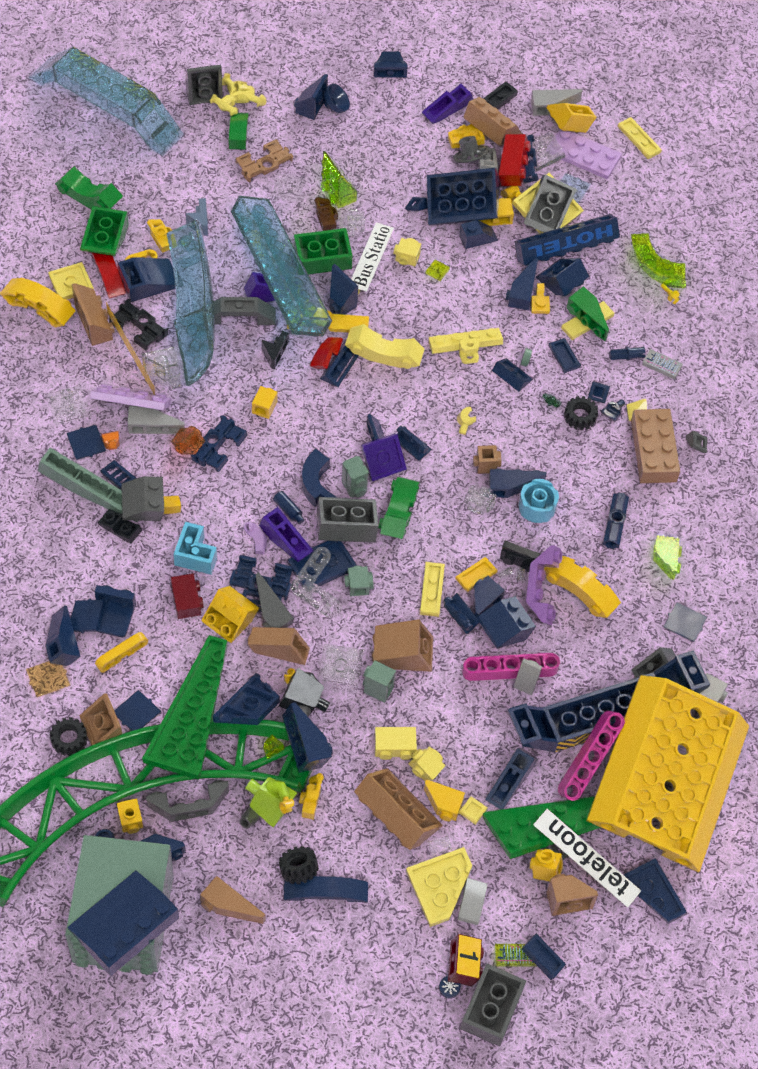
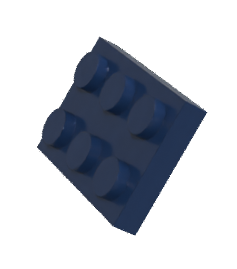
[287,541,357,593]

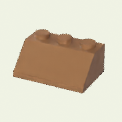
[463,97,522,146]
[72,283,115,346]

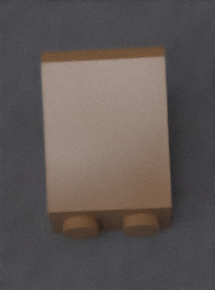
[372,619,433,672]

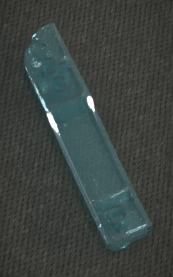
[167,219,215,386]

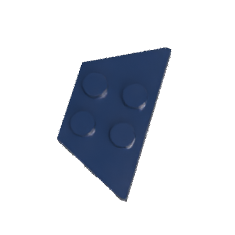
[213,673,280,725]

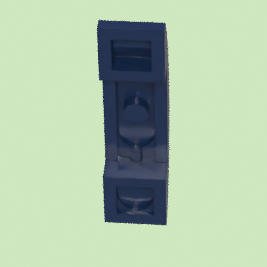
[284,876,368,903]

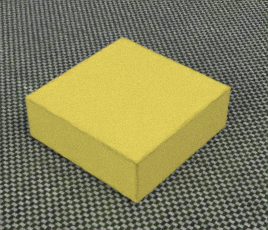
[459,796,488,825]

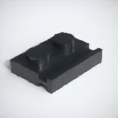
[500,540,540,572]

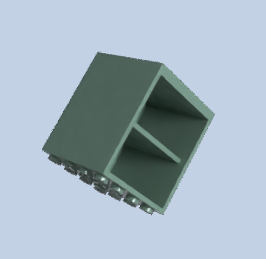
[65,835,174,975]

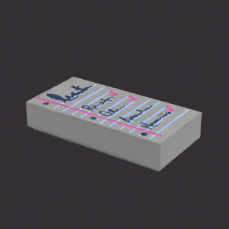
[642,349,683,380]

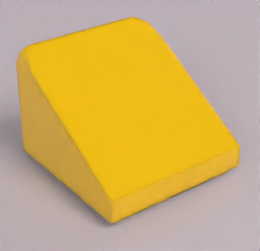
[164,495,181,514]

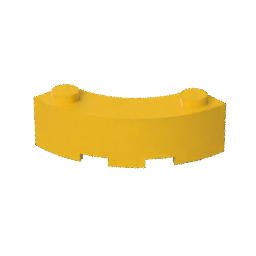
[0,277,76,328]
[544,555,621,618]

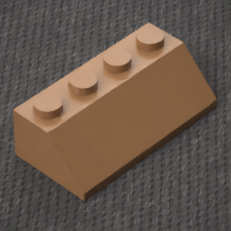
[354,768,443,850]

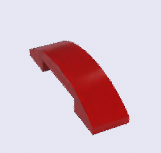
[90,252,126,299]

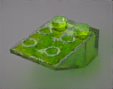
[321,151,357,209]

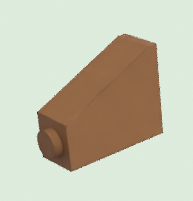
[248,627,310,665]

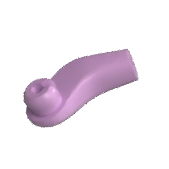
[243,522,267,555]

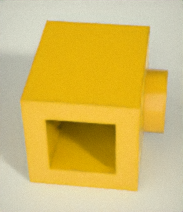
[252,386,278,419]
[117,798,143,834]

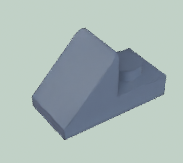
[186,198,208,236]

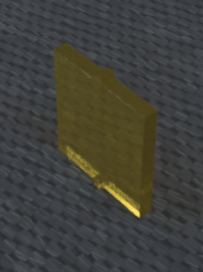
[26,661,70,697]

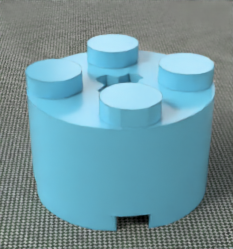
[519,479,559,523]

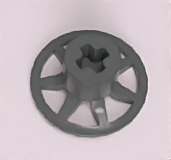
[453,136,489,163]

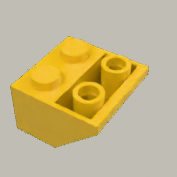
[546,103,597,133]
[201,586,259,643]

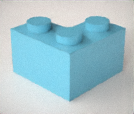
[174,522,217,575]

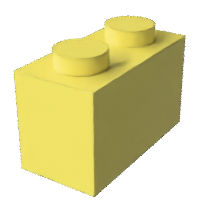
[375,727,417,760]

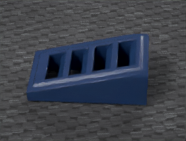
[100,460,137,490]

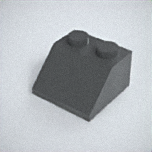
[121,476,164,521]

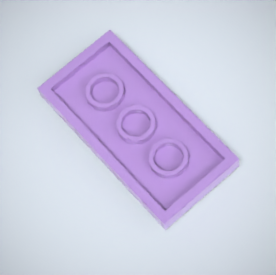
[546,129,622,179]
[90,384,171,410]

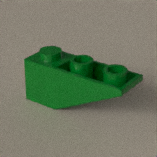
[567,286,609,341]

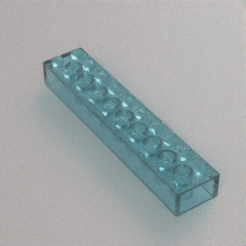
[231,195,332,337]

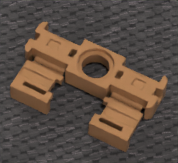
[235,139,293,182]

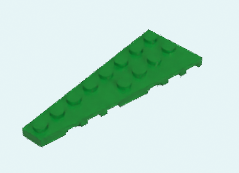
[142,635,228,780]
[483,796,601,859]

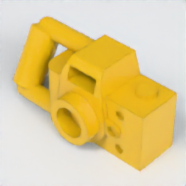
[147,219,175,253]
[299,773,324,820]

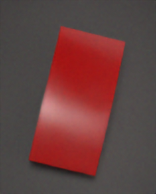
[310,337,343,369]

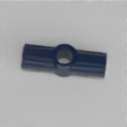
[603,492,629,549]

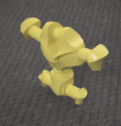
[210,73,267,116]

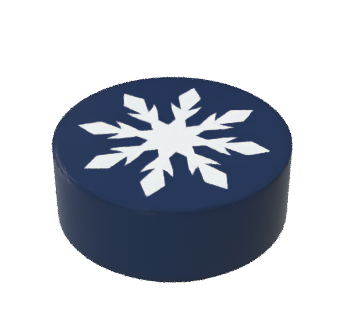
[439,976,461,999]

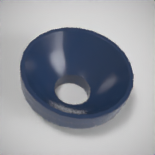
[324,83,350,113]

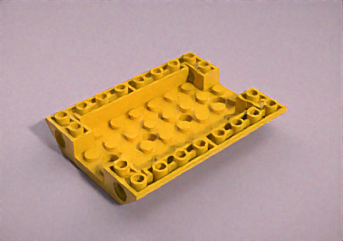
[586,675,749,872]

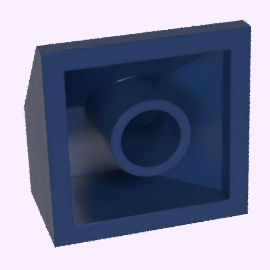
[294,74,328,120]
[329,264,358,315]

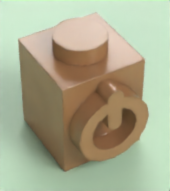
[473,445,502,474]

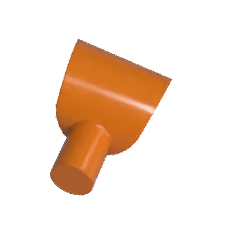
[101,431,120,450]

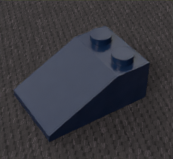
[282,703,333,773]

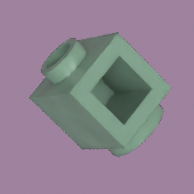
[344,566,374,597]

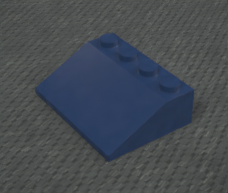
[427,168,499,226]
[67,871,179,976]

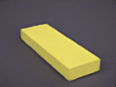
[617,117,662,159]
[561,301,615,340]
[420,562,445,617]

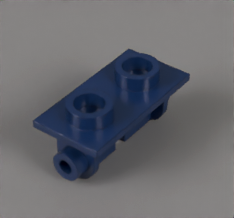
[396,425,432,461]
[443,593,479,635]

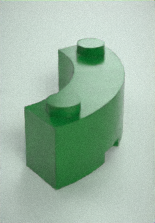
[55,166,123,210]
[378,476,420,539]

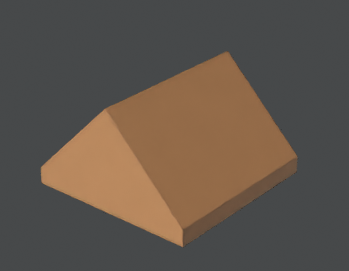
[79,693,122,746]

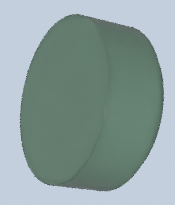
[520,348,532,367]

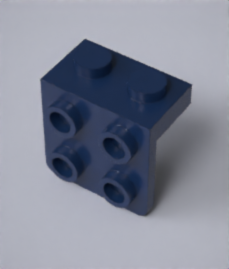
[94,585,136,638]

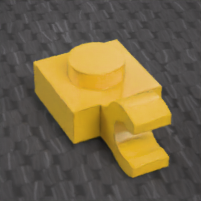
[531,283,550,314]

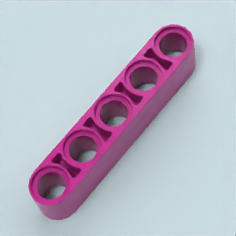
[462,653,560,681]
[558,711,625,801]

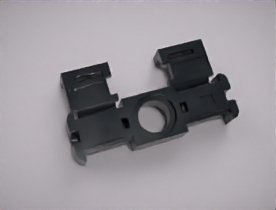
[109,299,168,351]

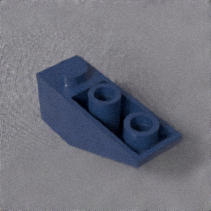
[489,468,547,498]
[45,605,81,666]

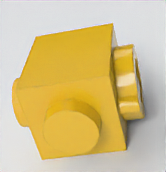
[530,849,563,882]

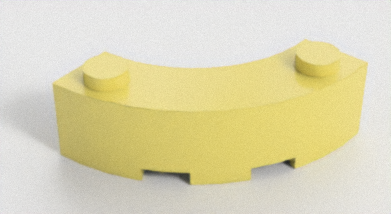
[345,324,425,369]

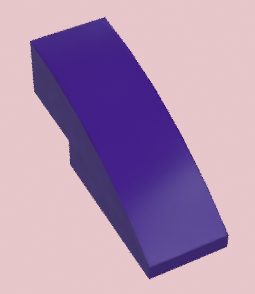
[422,84,473,124]

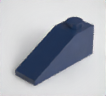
[505,258,538,310]
[485,748,538,810]

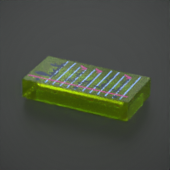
[495,944,538,967]

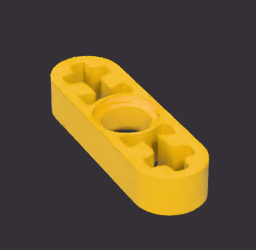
[95,632,149,673]

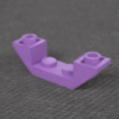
[526,545,562,625]

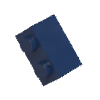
[535,258,589,296]
[477,596,536,649]

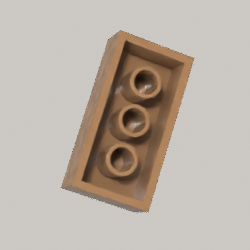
[631,409,680,483]

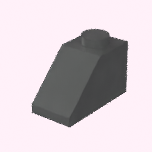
[631,647,676,678]

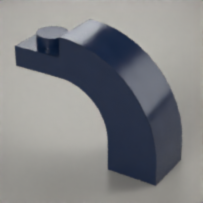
[302,448,338,507]

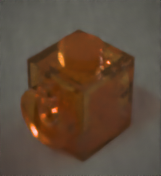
[170,426,205,455]

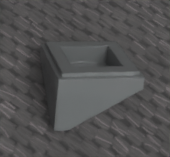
[686,431,708,453]

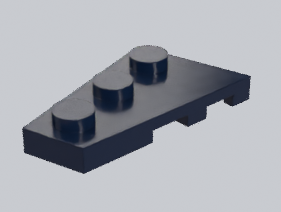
[624,858,687,924]

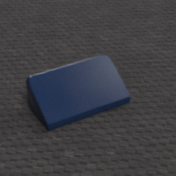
[492,358,533,392]
[366,414,385,441]

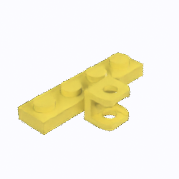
[429,328,503,364]

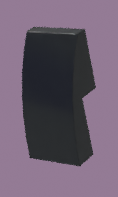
[98,509,142,544]

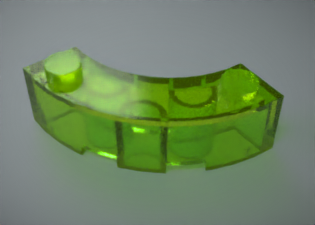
[631,233,686,288]

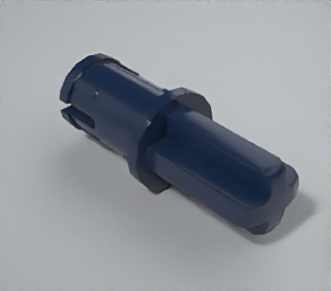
[609,346,646,361]

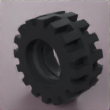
[564,396,598,430]
[50,717,88,756]
[279,846,319,884]

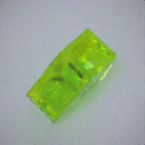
[653,535,682,580]

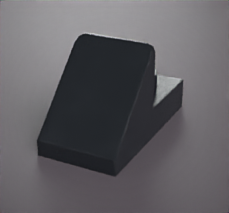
[262,330,289,370]

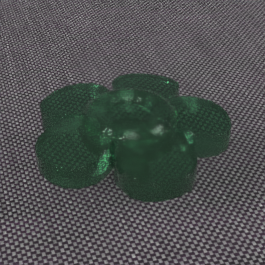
[542,393,562,408]

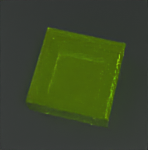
[425,259,450,281]

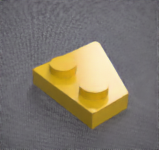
[448,124,485,149]

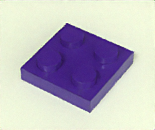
[361,433,407,481]

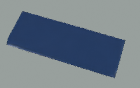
[319,339,359,387]

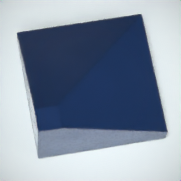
[404,197,428,211]
[587,381,610,404]

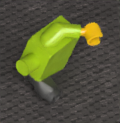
[240,777,297,829]

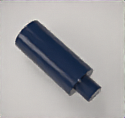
[273,491,305,524]

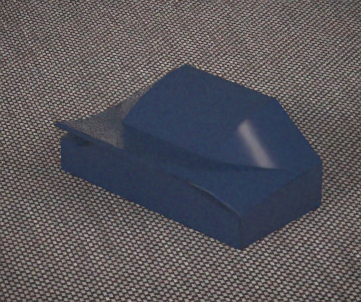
[373,51,408,78]

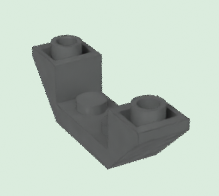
[203,297,276,325]
[146,780,229,822]

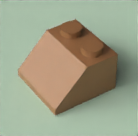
[546,874,598,916]

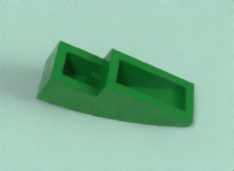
[229,112,249,150]

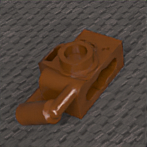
[314,197,338,231]

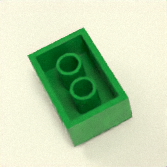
[294,228,353,276]

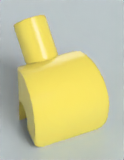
[457,407,476,435]

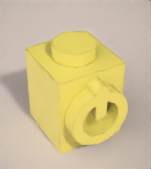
[393,238,422,266]
[408,747,446,781]

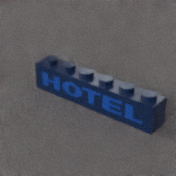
[514,214,620,266]

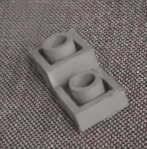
[514,659,542,695]
[457,878,487,925]

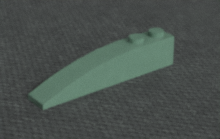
[38,447,138,522]

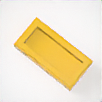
[455,557,498,592]

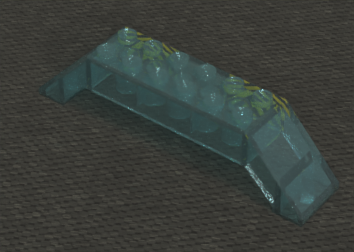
[29,46,184,156]

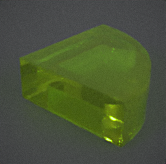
[263,734,285,759]

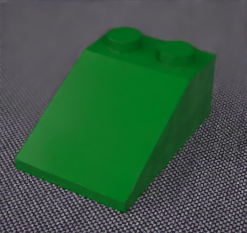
[80,206,129,256]

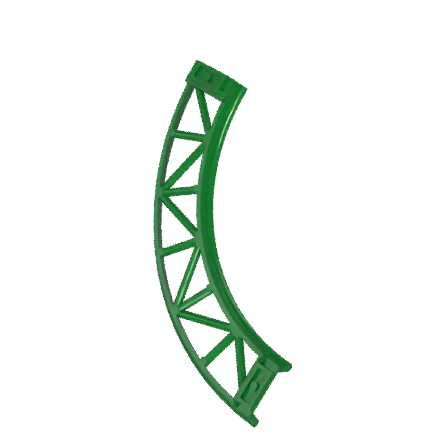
[0,719,324,907]

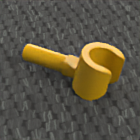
[661,284,679,304]

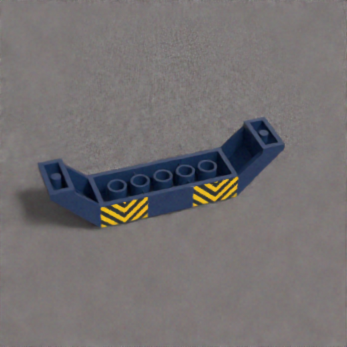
[507,650,710,752]

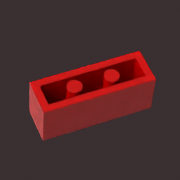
[499,134,531,186]

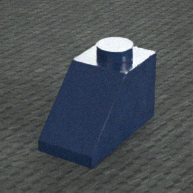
[459,220,498,249]
[473,575,505,617]

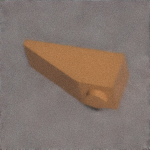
[200,876,266,924]

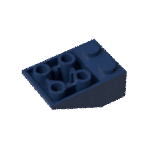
[117,257,182,302]

